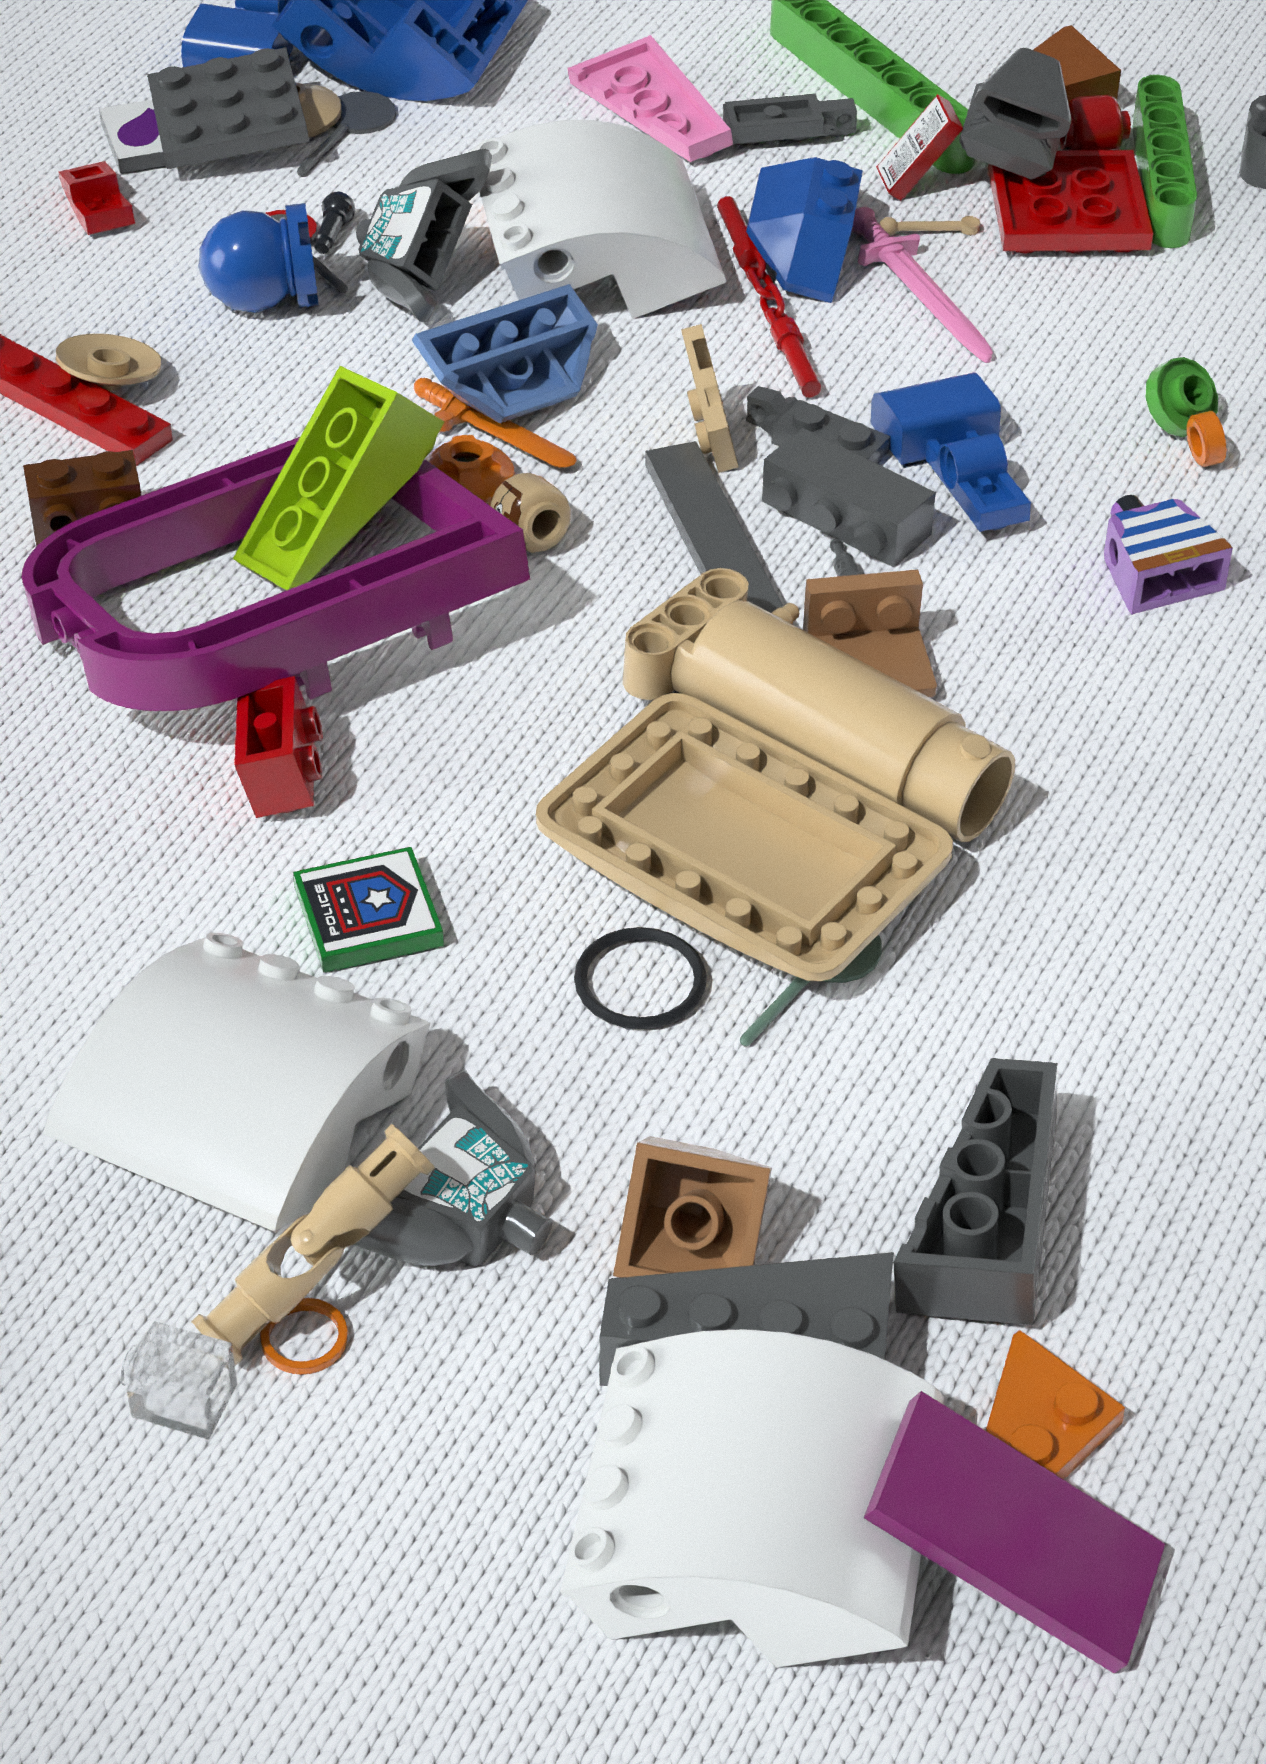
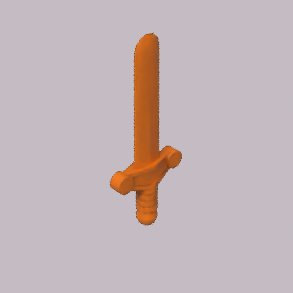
[414,378,577,467]

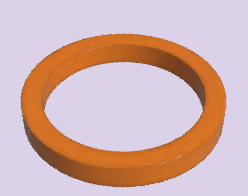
[260,1298,348,1375]

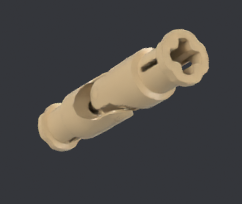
[191,1124,435,1366]

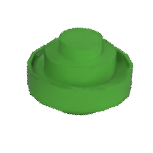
[1145,357,1218,437]

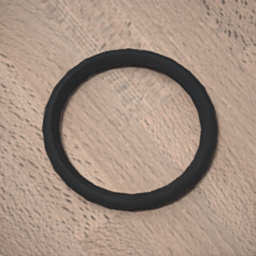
[574,927,707,1029]

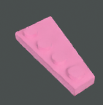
[567,35,733,162]

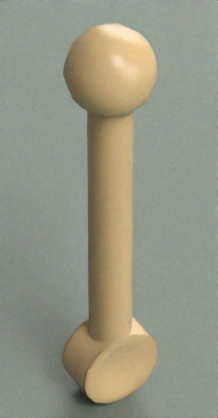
[879,216,980,236]

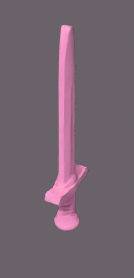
[851,207,993,363]

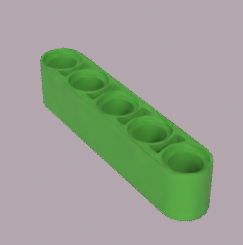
[1132,74,1197,248]

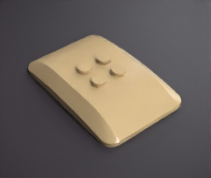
[536,693,953,981]

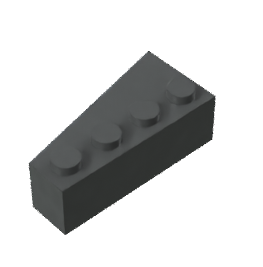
[893,1058,1058,1325]
[599,1252,894,1386]

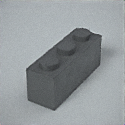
[762,428,936,567]

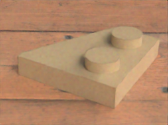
[681,324,739,473]

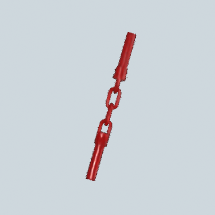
[717,196,821,398]

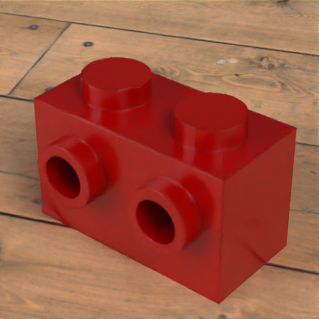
[234,676,323,818]

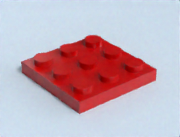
[988,150,1153,254]

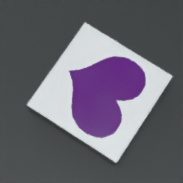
[99,100,166,174]

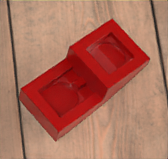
[58,161,135,235]

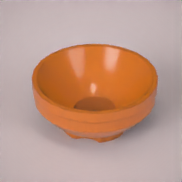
[425,435,515,506]

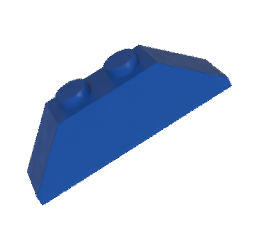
[746,157,863,303]

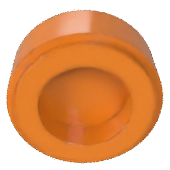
[1187,411,1227,467]

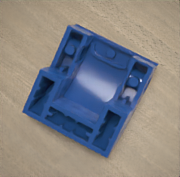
[271,0,528,101]

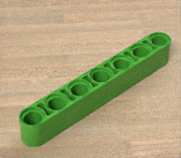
[770,0,975,174]

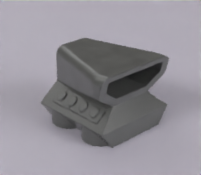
[959,47,1072,180]

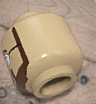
[491,473,571,553]

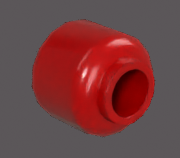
[1059,95,1131,150]

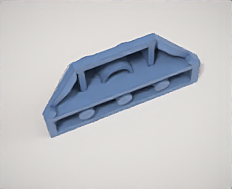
[412,284,598,423]

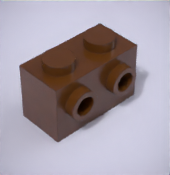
[23,450,141,546]

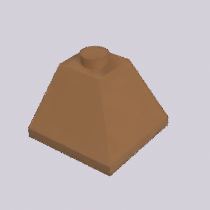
[613,1136,772,1278]

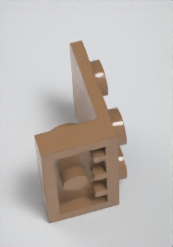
[803,569,937,697]

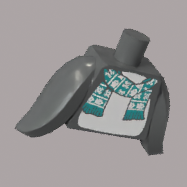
[356,149,492,323]
[354,1068,552,1266]

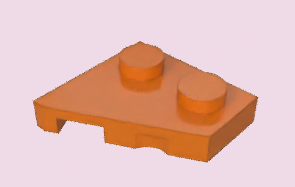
[986,1329,1125,1480]

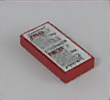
[876,94,963,201]

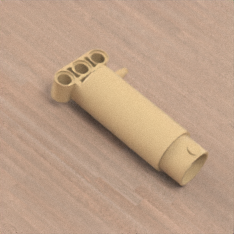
[622,568,1015,842]

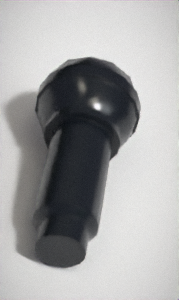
[314,191,356,254]

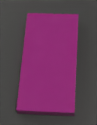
[864,1391,1165,1673]

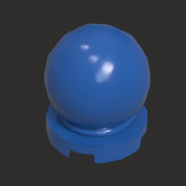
[198,203,319,313]

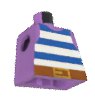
[1104,494,1233,615]

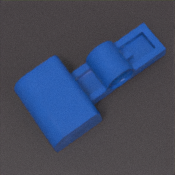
[181,0,294,67]
[870,372,1031,532]

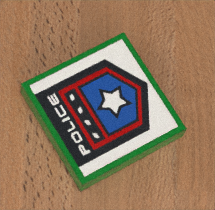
[293,846,444,973]

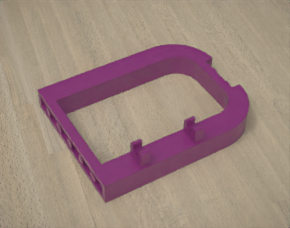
[22,437,531,711]

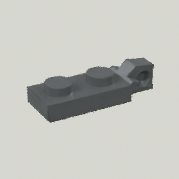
[723,93,857,145]
[746,386,890,463]

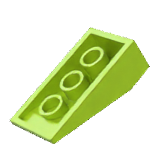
[233,366,445,590]

